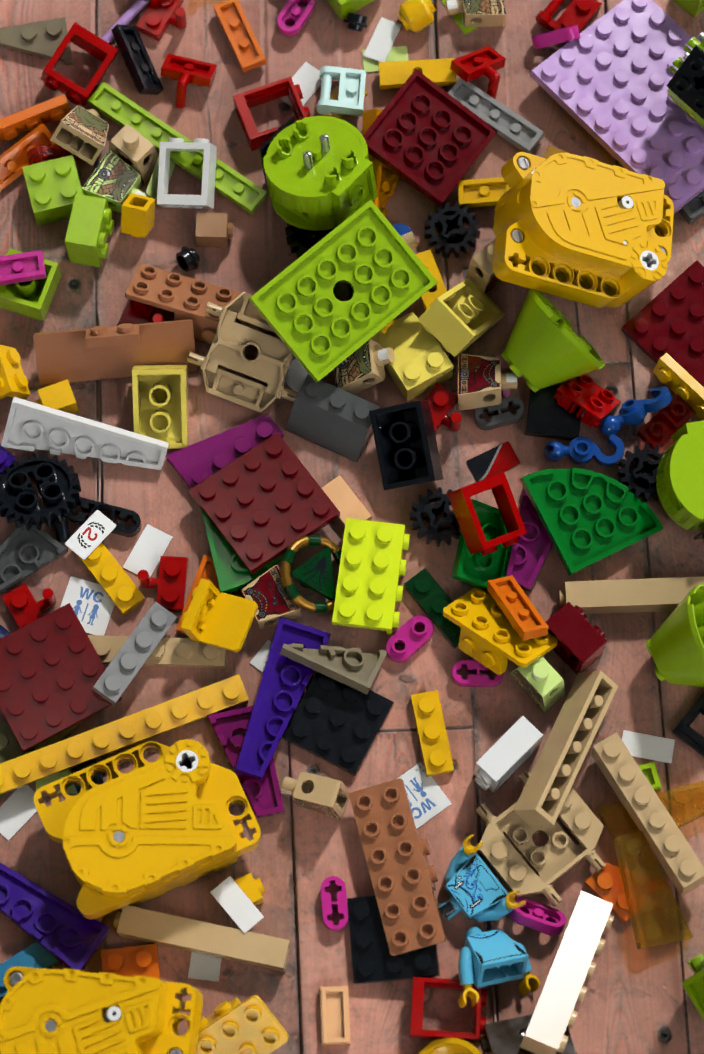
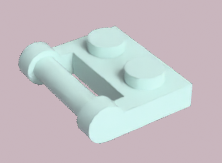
[316,66,366,116]

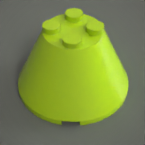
[501,289,605,393]
[646,584,704,687]

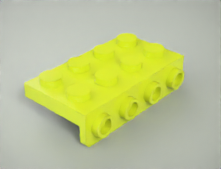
[332,518,410,635]

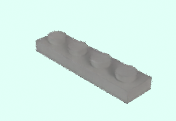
[448,78,544,154]
[91,601,177,705]

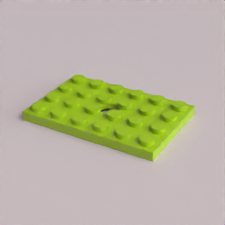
[248,199,438,383]

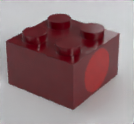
[546,602,607,675]

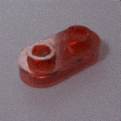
[26,145,79,165]

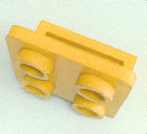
[0,345,31,400]
[180,578,258,652]

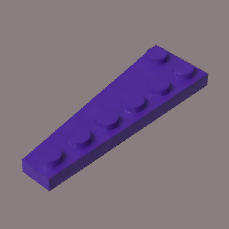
[234,617,331,780]
[0,863,110,971]

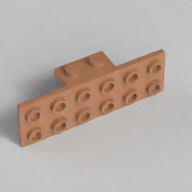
[125,263,279,345]
[33,319,197,385]
[349,778,446,956]

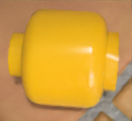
[397,0,436,33]

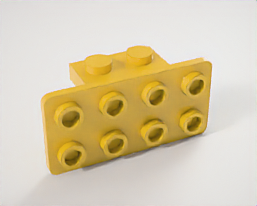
[443,588,558,676]
[196,995,289,1054]

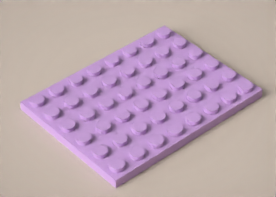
[530,0,704,214]

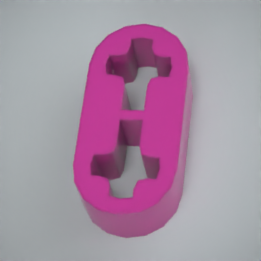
[531,25,580,49]
[452,660,504,687]
[321,876,348,932]

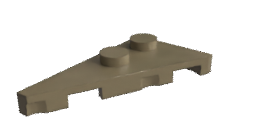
[0,17,73,66]
[280,643,387,694]

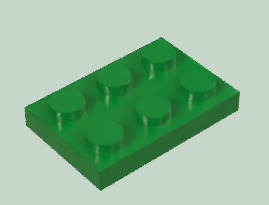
[451,499,512,591]

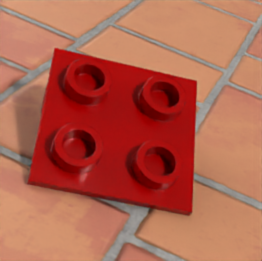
[554,374,621,429]

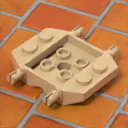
[187,292,298,413]
[475,769,606,907]

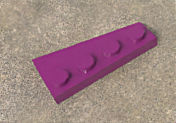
[166,414,284,489]
[506,474,553,592]
[208,706,285,818]

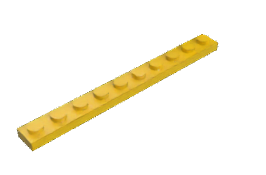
[0,674,249,795]

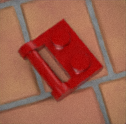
[535,0,601,42]

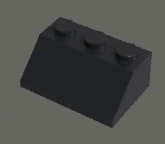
[369,400,444,490]

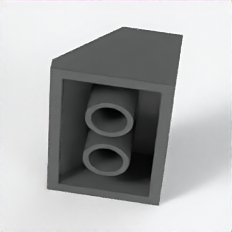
[285,374,380,463]

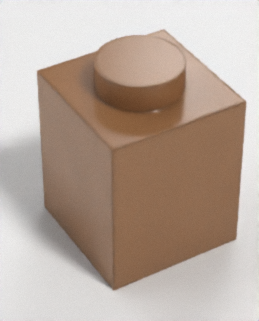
[195,212,233,248]

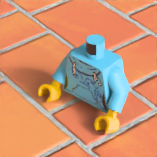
[438,834,526,922]
[458,926,540,1008]

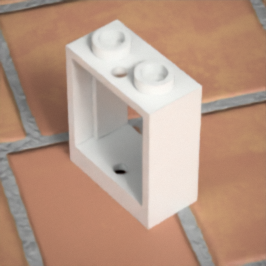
[157,138,217,209]
[474,716,543,793]

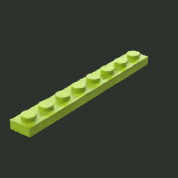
[88,82,268,215]

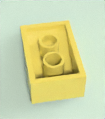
[418,277,505,357]
[371,311,453,401]
[132,365,188,449]

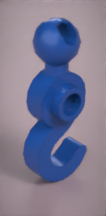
[600,385,672,436]
[544,434,625,467]

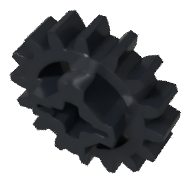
[424,202,480,258]
[617,443,665,503]
[410,487,461,547]

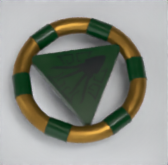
[280,535,342,613]

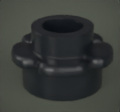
[344,12,368,32]
[176,246,200,272]

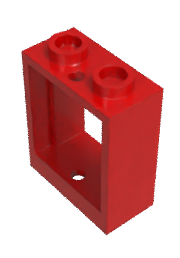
[41,22,118,107]
[233,76,311,151]
[447,472,527,556]
[410,977,487,1042]

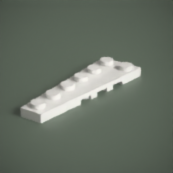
[1,397,169,470]

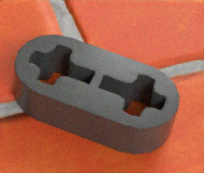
[474,397,524,431]

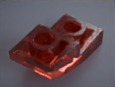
[637,394,696,450]

